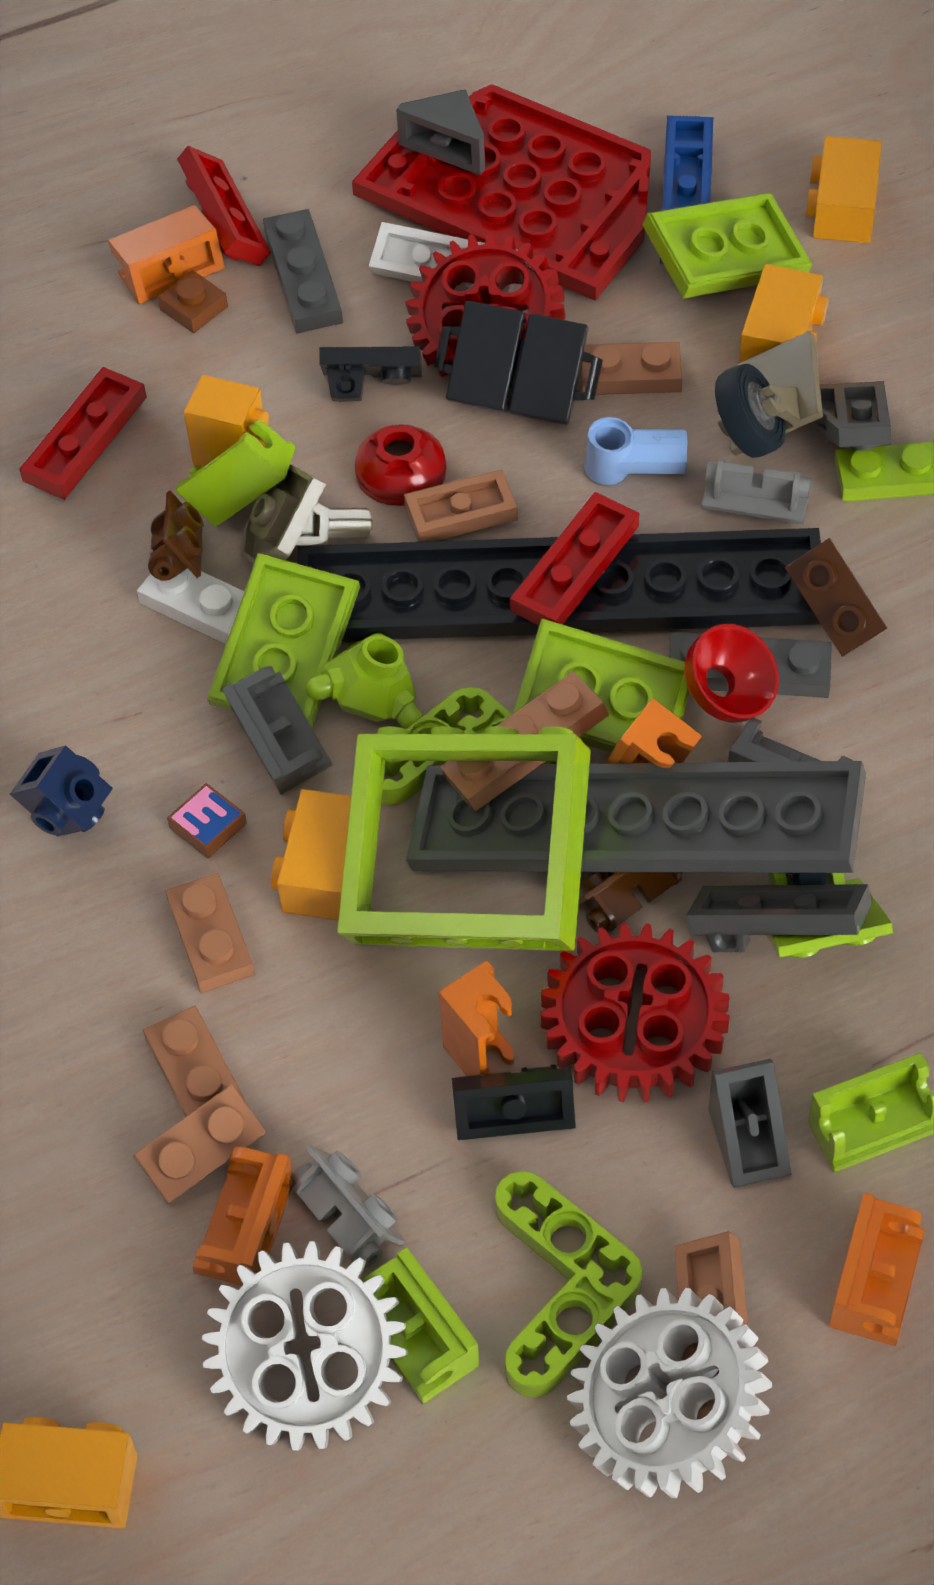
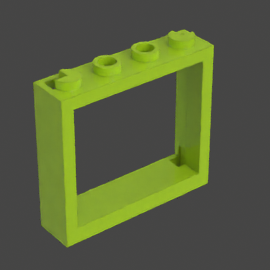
[337,726,591,951]

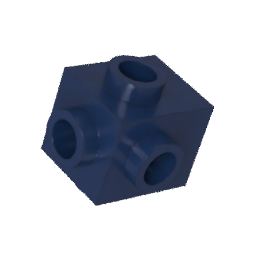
[10,745,113,837]

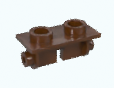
[148,490,204,581]
[785,538,887,657]
[578,872,684,933]

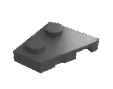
[808,381,891,450]

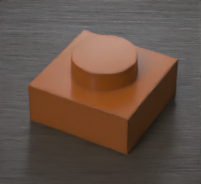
[158,270,228,333]

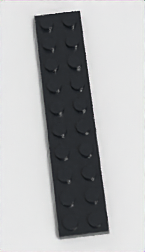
[297,528,821,641]

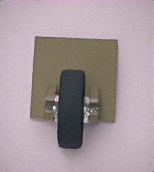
[715,331,823,458]

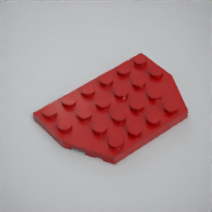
[352,84,651,301]

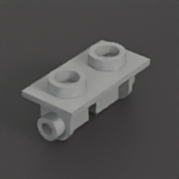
[701,459,812,524]
[291,1146,406,1267]

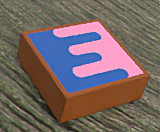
[167,783,247,858]

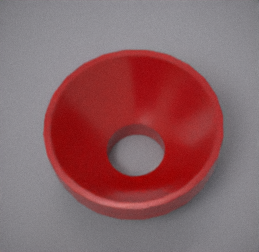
[355,424,447,506]
[684,624,779,723]

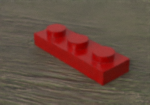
[177,145,271,266]
[19,367,147,500]
[510,492,640,625]

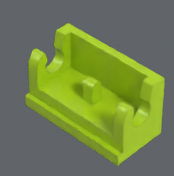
[175,420,296,527]
[808,1052,934,1173]
[362,1247,480,1404]

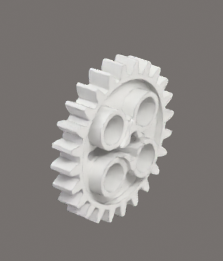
[202,1241,408,1451]
[567,1288,772,1498]

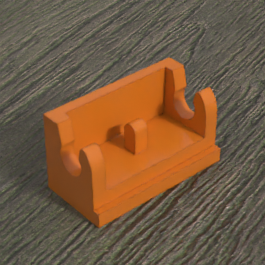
[108,205,225,304]
[604,698,702,768]
[438,960,514,1076]
[193,1147,294,1286]
[829,1193,925,1346]

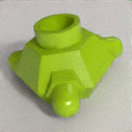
[305,633,423,729]

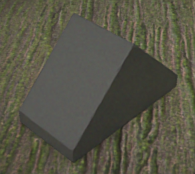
[396,89,485,175]
[708,1058,792,1188]

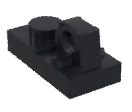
[319,346,422,402]
[452,1064,576,1140]

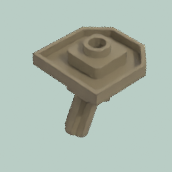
[241,464,373,564]

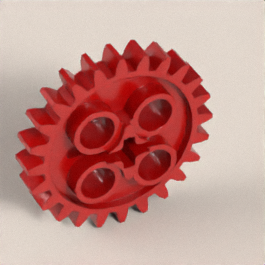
[405,232,566,377]
[540,923,730,1102]

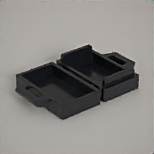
[434,301,603,425]

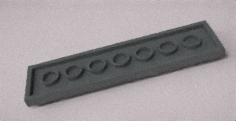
[406,761,866,873]

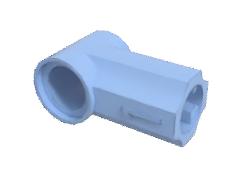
[584,417,688,485]

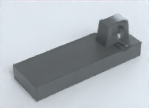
[686,884,872,953]

